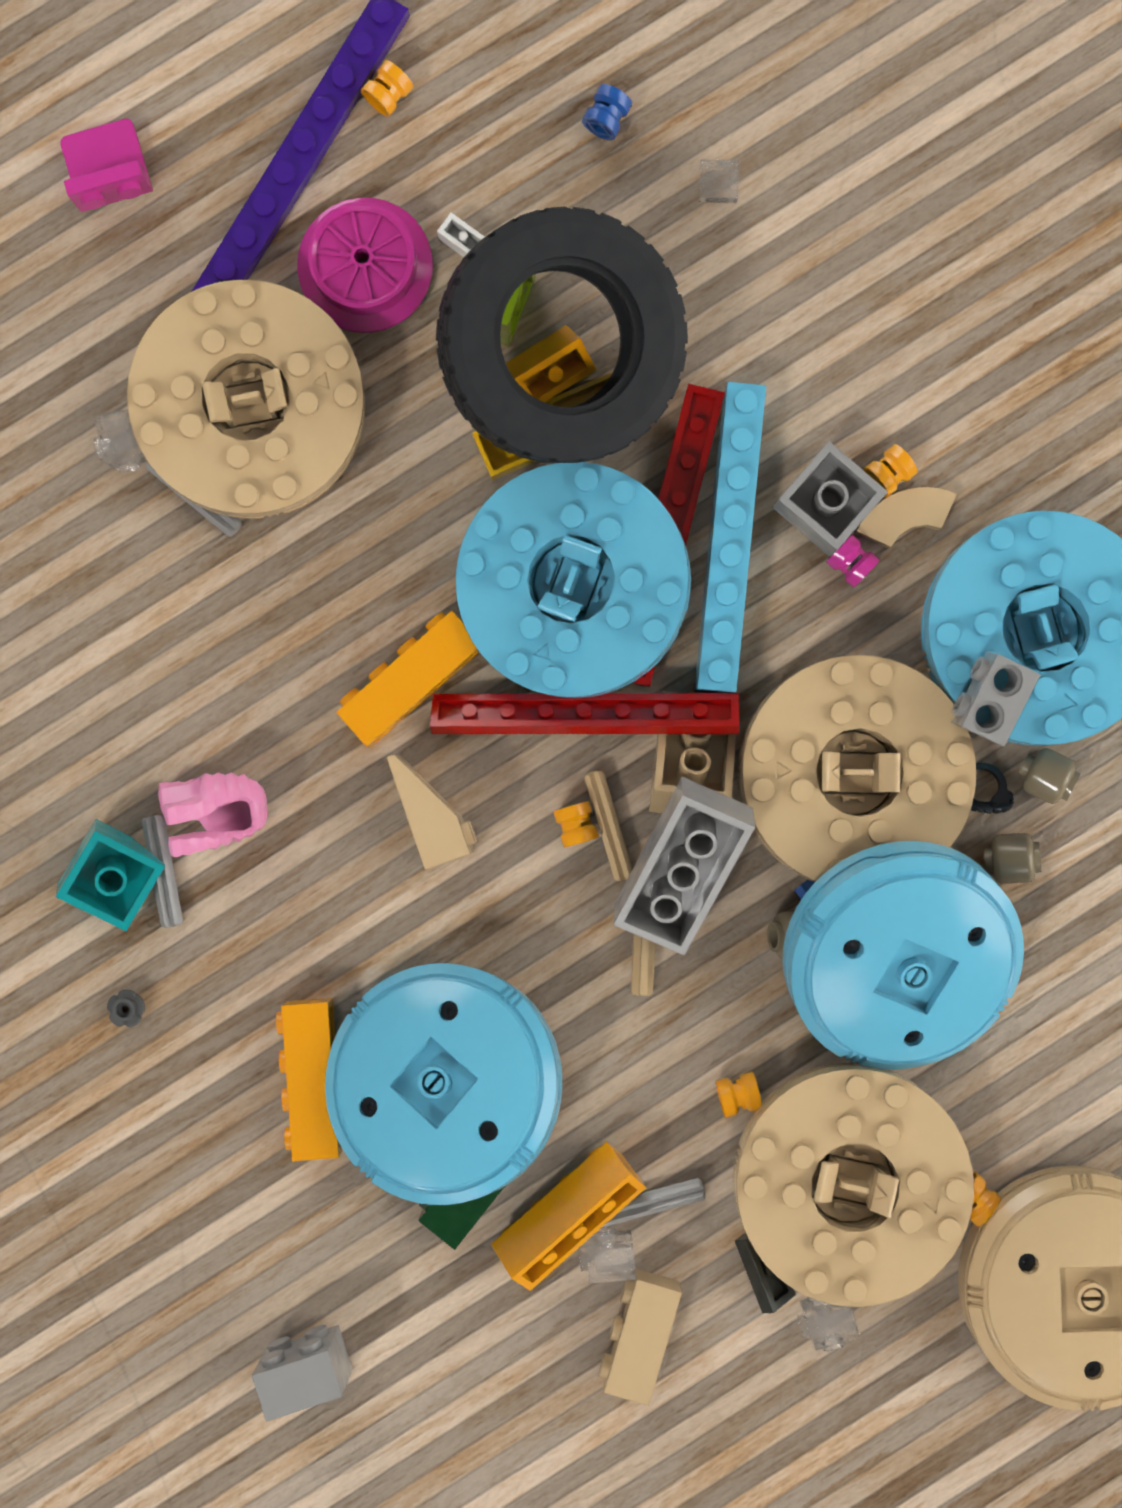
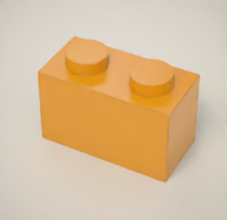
[506,325,597,403]

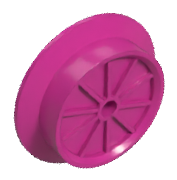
[297,198,433,333]

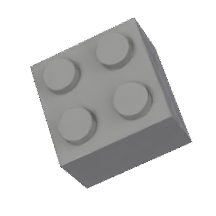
[772,441,888,557]
[252,1325,353,1422]

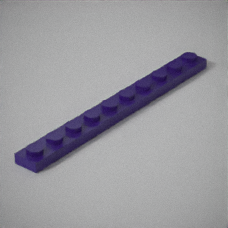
[191,0,410,292]

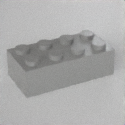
[614,777,756,955]

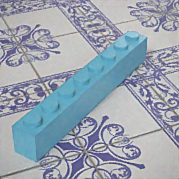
[694,382,766,693]

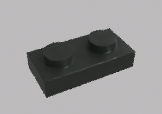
[735,1232,796,1313]

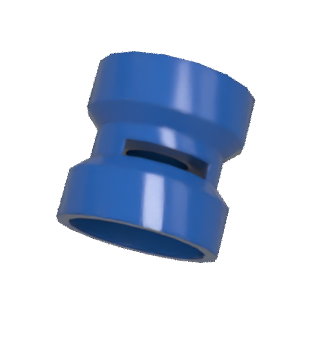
[582,84,632,140]

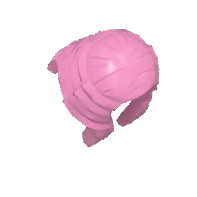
[158,772,268,857]

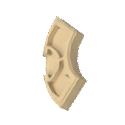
[855,487,957,549]

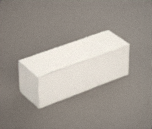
[437,213,484,257]

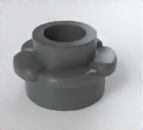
[107,989,145,1027]

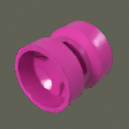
[826,534,880,588]

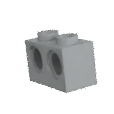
[951,652,1041,747]

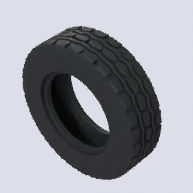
[436,206,688,463]

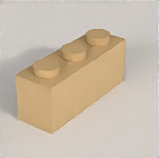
[598,1268,682,1406]

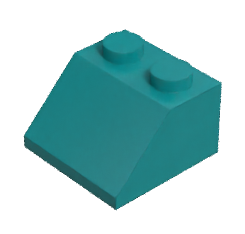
[56,819,165,931]

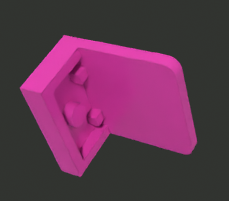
[60,119,153,212]

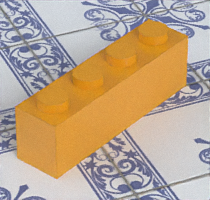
[336,611,480,748]
[276,998,343,1161]
[491,1141,646,1291]

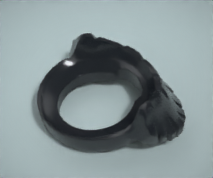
[971,762,1014,814]

